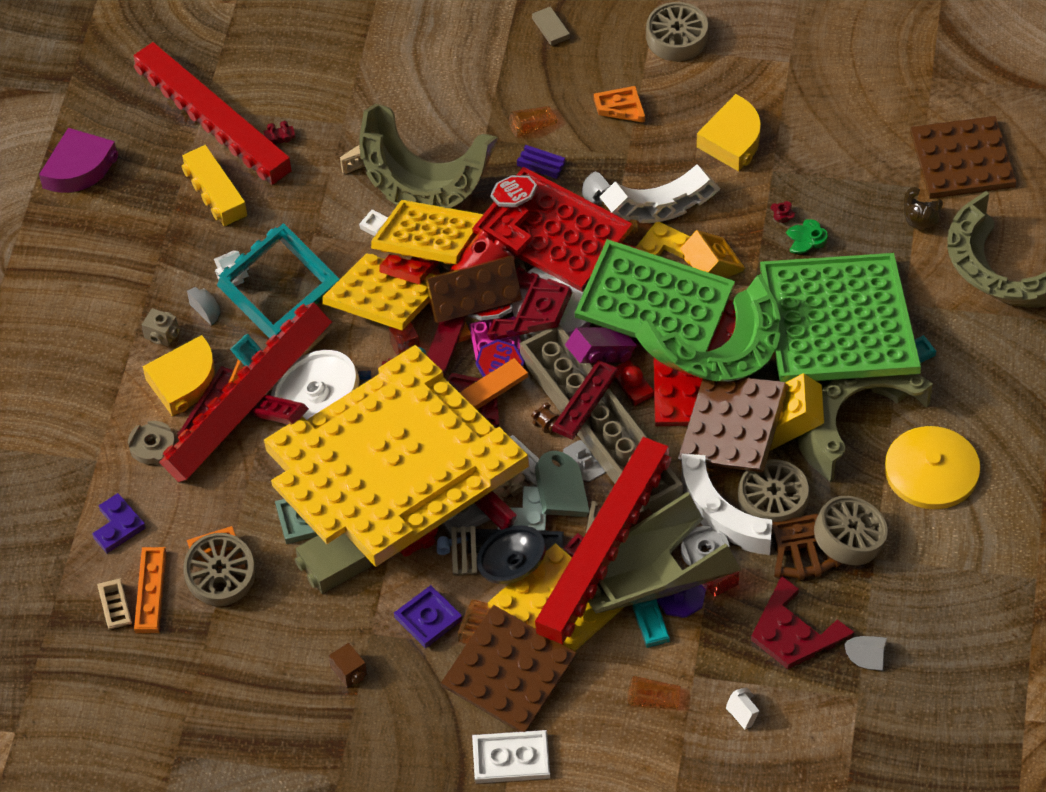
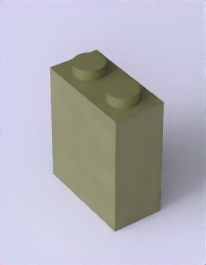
[295,534,371,594]

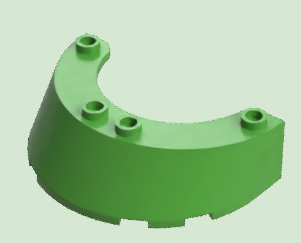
[635,274,780,381]

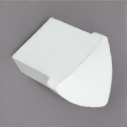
[726,688,759,730]

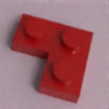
[483,205,532,255]
[379,254,439,285]

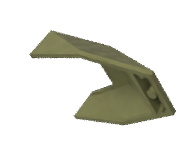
[588,492,741,614]

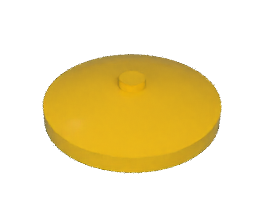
[885,426,980,509]

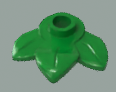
[786,219,828,253]

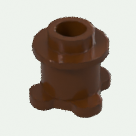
[531,402,560,434]

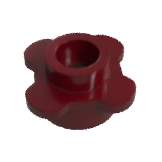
[770,201,795,223]

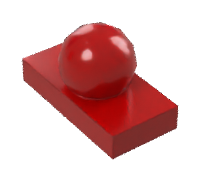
[614,360,654,406]

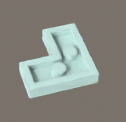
[498,486,546,531]

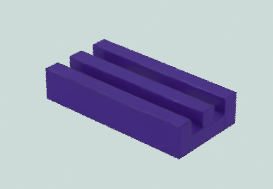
[517,145,565,179]

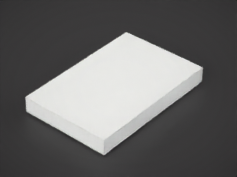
[472,730,550,783]

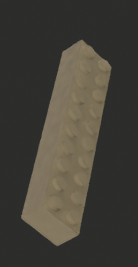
[520,325,683,514]

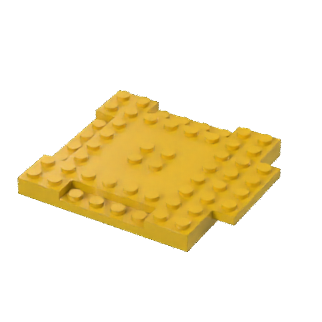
[264,345,529,567]

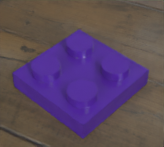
[394,585,462,649]

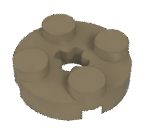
[128,421,175,465]

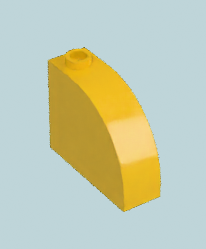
[697,94,760,172]
[143,335,215,416]

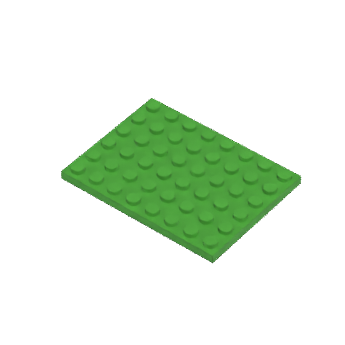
[760,253,921,382]

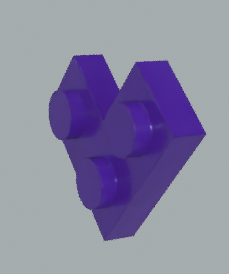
[92,493,145,554]

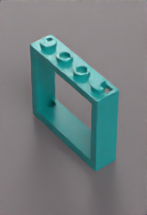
[217,223,340,338]

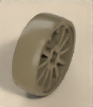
[646,2,709,61]
[738,459,809,522]
[814,496,888,565]
[183,533,256,606]

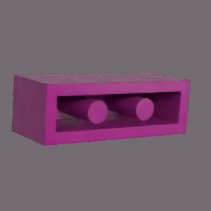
[565,328,637,363]

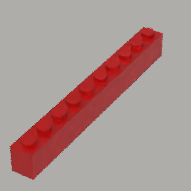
[133,42,292,185]
[159,303,332,482]
[535,437,671,645]

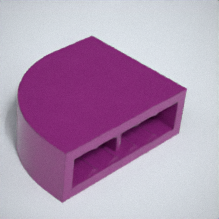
[39,128,118,193]

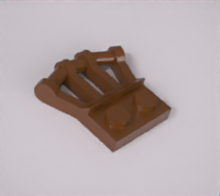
[772,514,842,580]

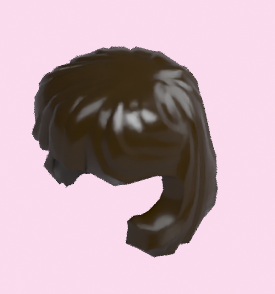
[904,187,943,230]

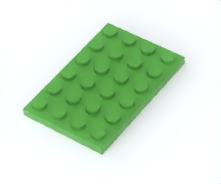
[575,239,735,352]

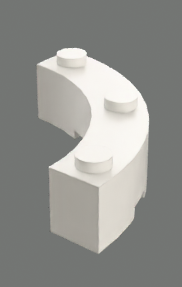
[600,165,721,223]
[681,454,772,555]

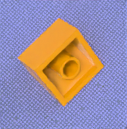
[680,230,745,278]

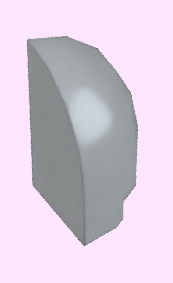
[582,171,610,206]
[187,287,220,325]
[845,636,887,670]

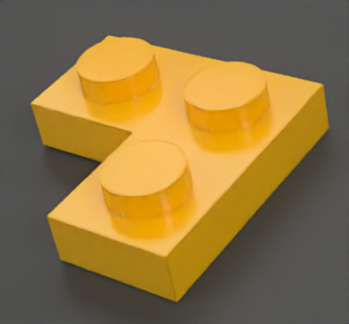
[636,221,690,259]

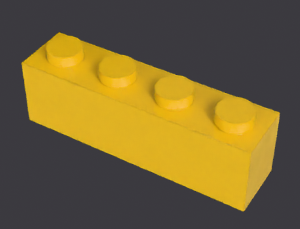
[182,145,247,226]

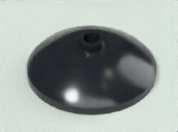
[477,525,546,584]

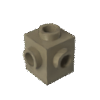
[141,308,179,346]

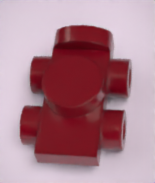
[263,121,295,145]

